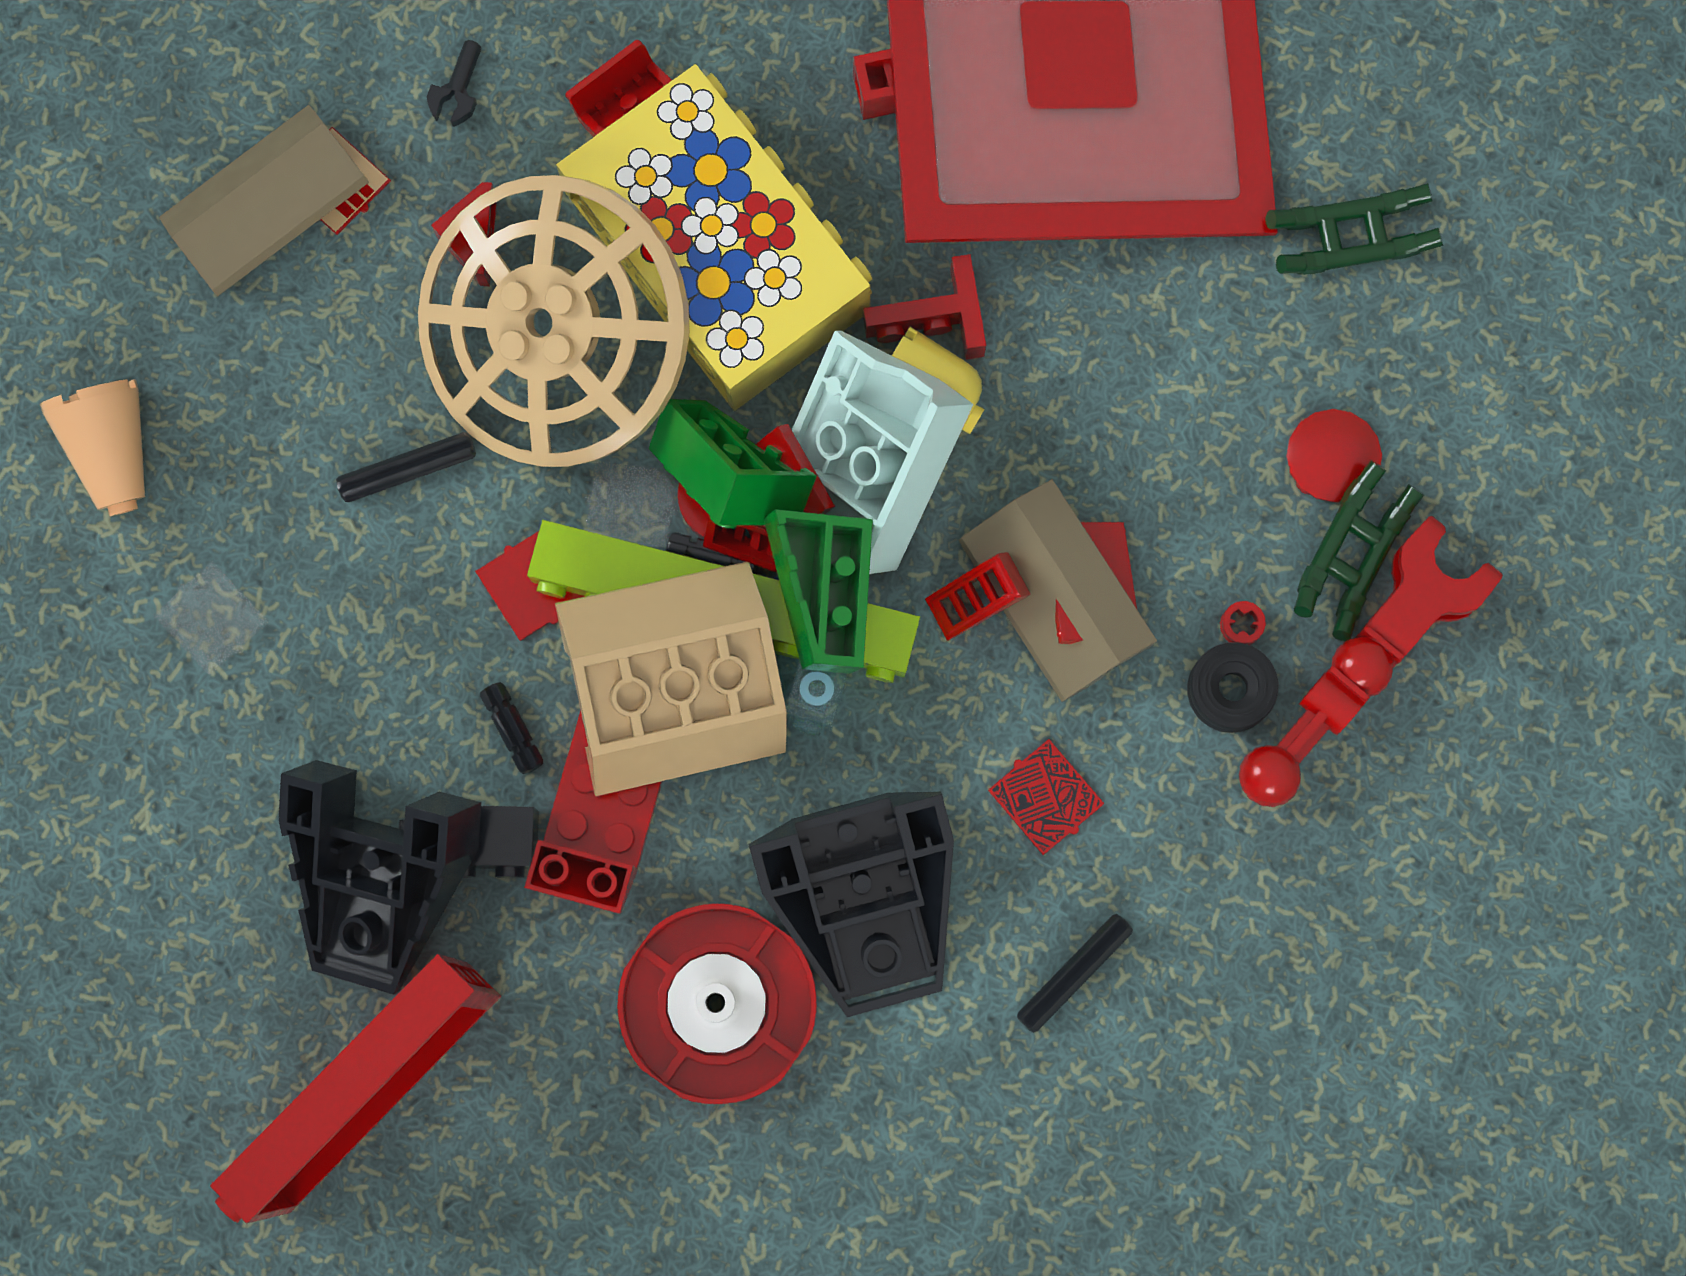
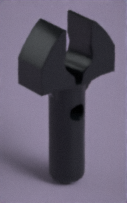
[427,40,481,127]

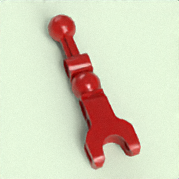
[1239,516,1503,807]

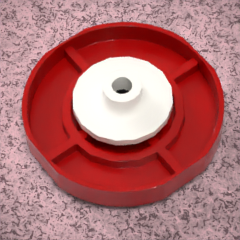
[617,904,817,1104]

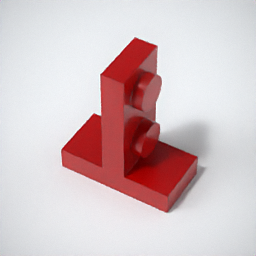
[863,254,986,360]

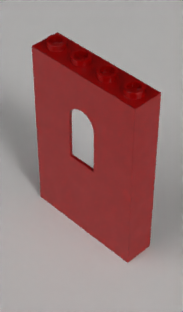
[210,954,501,1224]

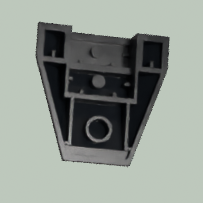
[749,791,954,1017]

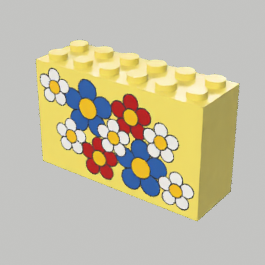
[556,64,872,411]

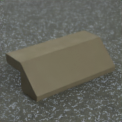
[159,105,369,297]
[959,479,1157,702]

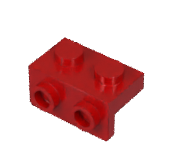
[565,40,672,137]

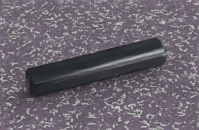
[336,432,476,502]
[1017,914,1133,1033]

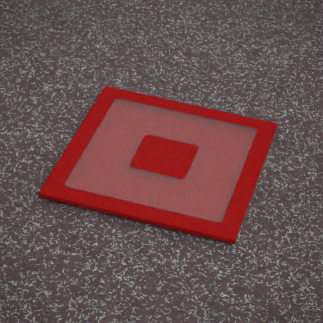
[887,0,1278,243]

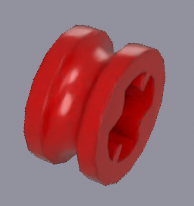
[1220,601,1266,645]

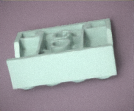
[792,331,974,574]

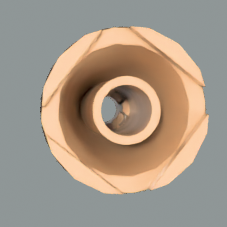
[40,379,145,516]

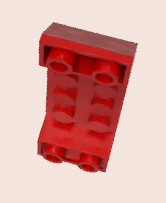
[524,711,663,914]

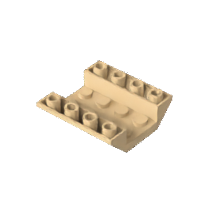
[555,562,787,796]

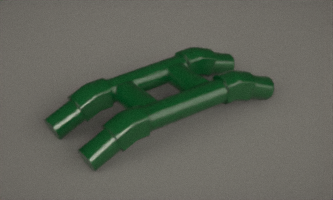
[1265,183,1443,275]
[1294,460,1424,641]

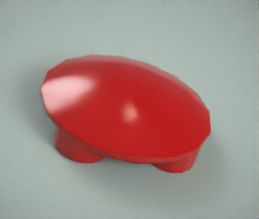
[1286,409,1382,503]

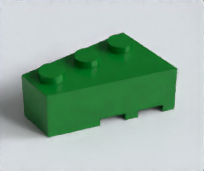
[649,399,817,528]
[764,509,873,674]

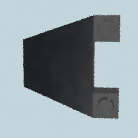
[279,760,482,995]

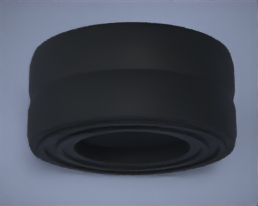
[1187,642,1279,733]

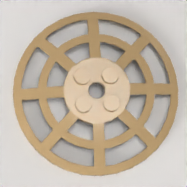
[418,175,690,467]

